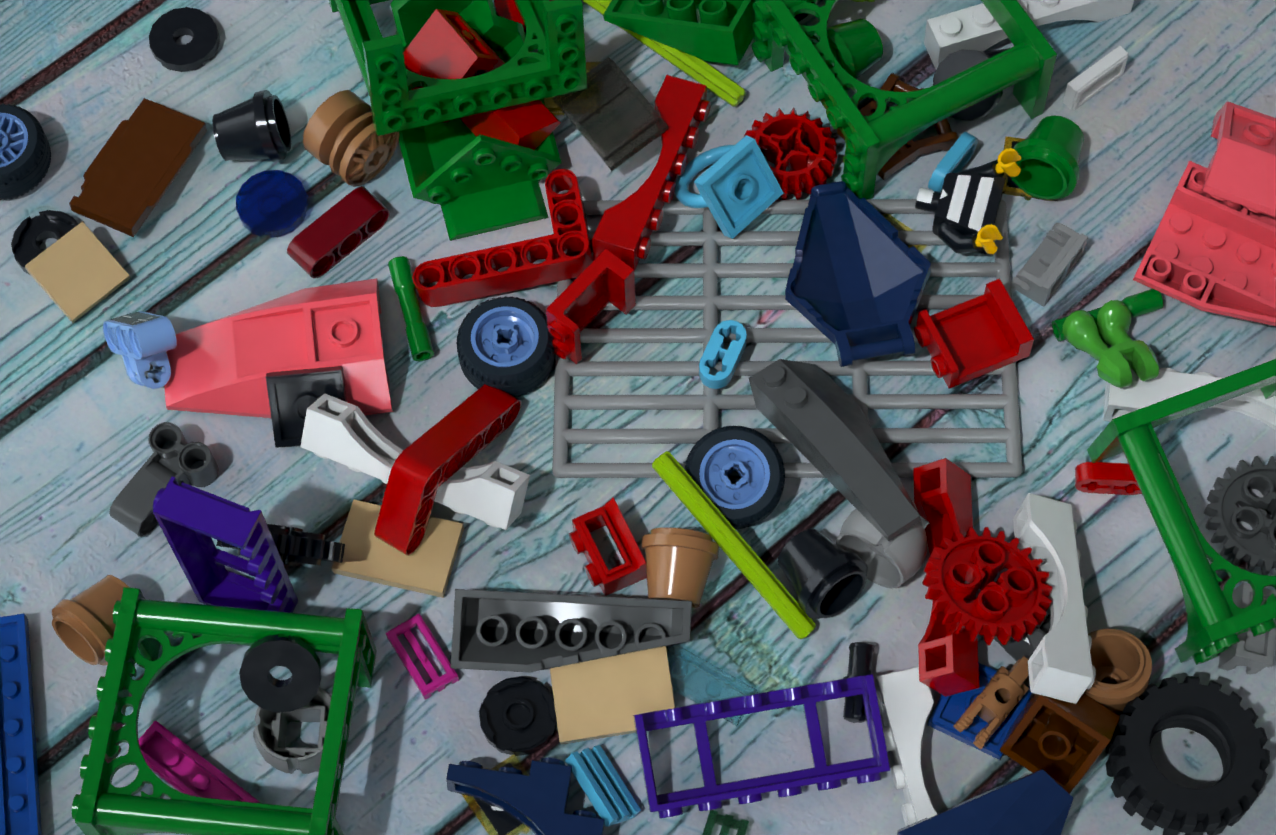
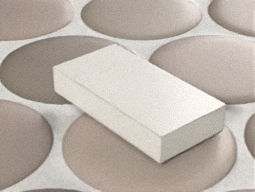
[1063,46,1128,111]

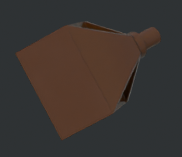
[999,693,1120,794]

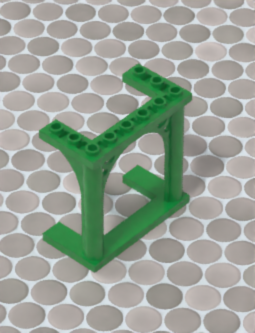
[329,0,587,136]
[752,0,1057,199]
[1087,359,1276,665]
[72,587,377,835]

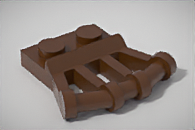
[837,73,959,180]

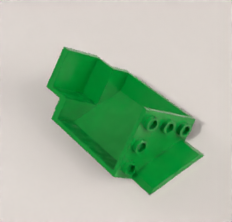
[390,0,562,241]

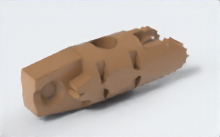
[953,656,1029,749]

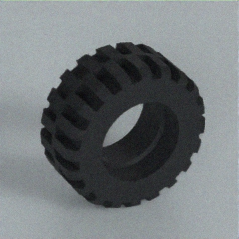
[1106,676,1270,835]

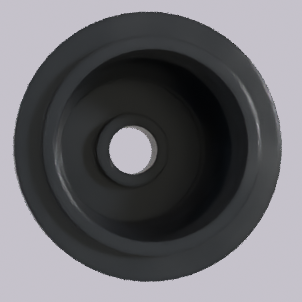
[212,90,291,162]
[778,529,868,619]

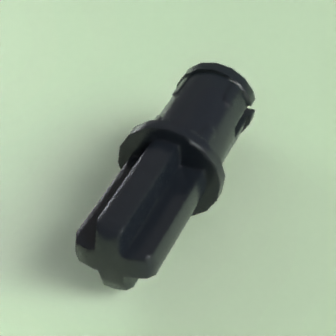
[843,642,875,723]

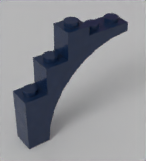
[446,758,604,835]

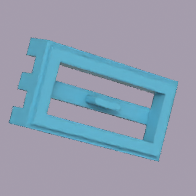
[565,745,641,827]

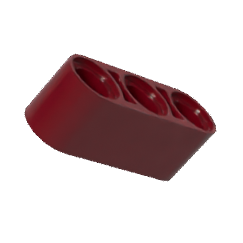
[287,186,390,279]

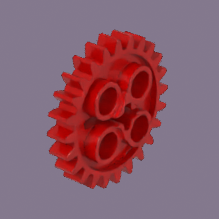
[922,527,1052,645]

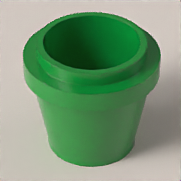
[808,19,883,90]
[1011,115,1084,200]

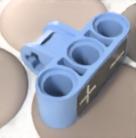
[103,311,177,389]

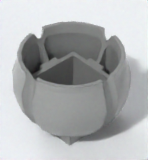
[836,509,929,589]
[253,687,332,774]

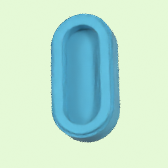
[928,132,978,192]

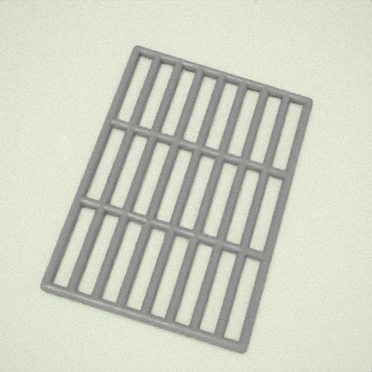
[552,199,1023,478]

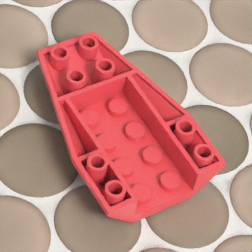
[1203,101,1276,217]
[1133,161,1276,327]
[164,278,393,418]

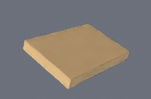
[331,499,464,598]
[550,646,676,745]

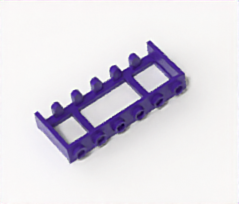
[153,476,298,613]
[633,674,890,818]

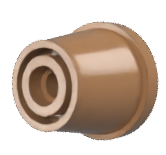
[641,527,719,608]
[52,575,130,666]
[1084,629,1152,716]

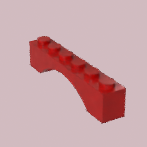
[592,75,711,272]
[913,458,979,697]

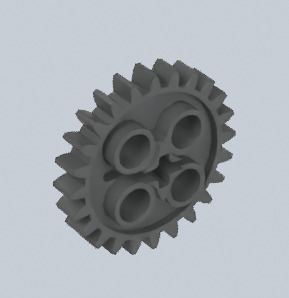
[1204,456,1276,575]

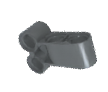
[109,422,219,537]

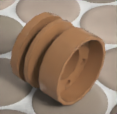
[303,90,399,187]

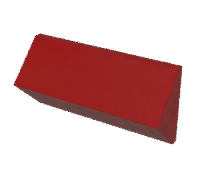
[460,28,561,150]

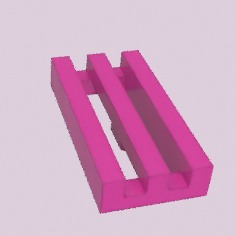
[386,614,459,700]

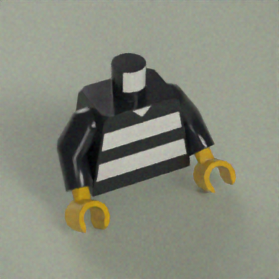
[915,148,1022,254]

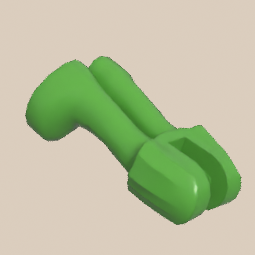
[1062,300,1159,389]

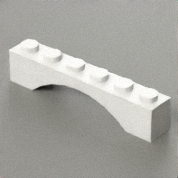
[924,0,1134,70]
[1103,368,1276,430]
[300,393,530,530]
[1013,493,1096,704]
[875,667,937,826]

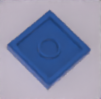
[928,662,1032,760]

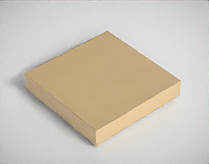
[25,221,130,323]

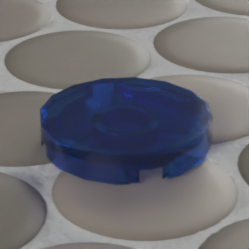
[236,170,308,238]

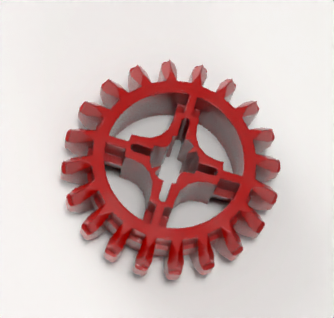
[744,108,837,200]

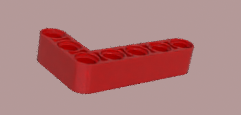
[412,169,594,307]
[374,384,521,556]

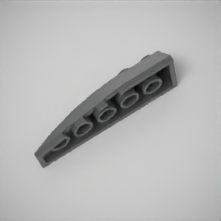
[749,359,921,541]
[451,589,692,672]

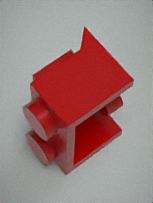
[569,497,647,596]

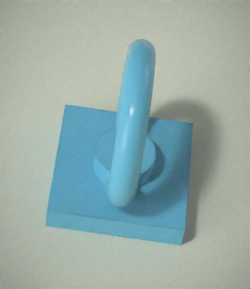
[675,135,784,239]

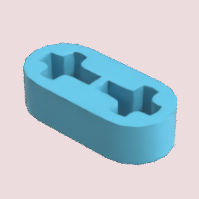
[699,320,747,389]

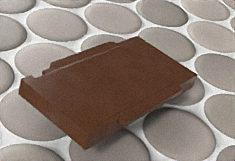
[69,98,207,237]

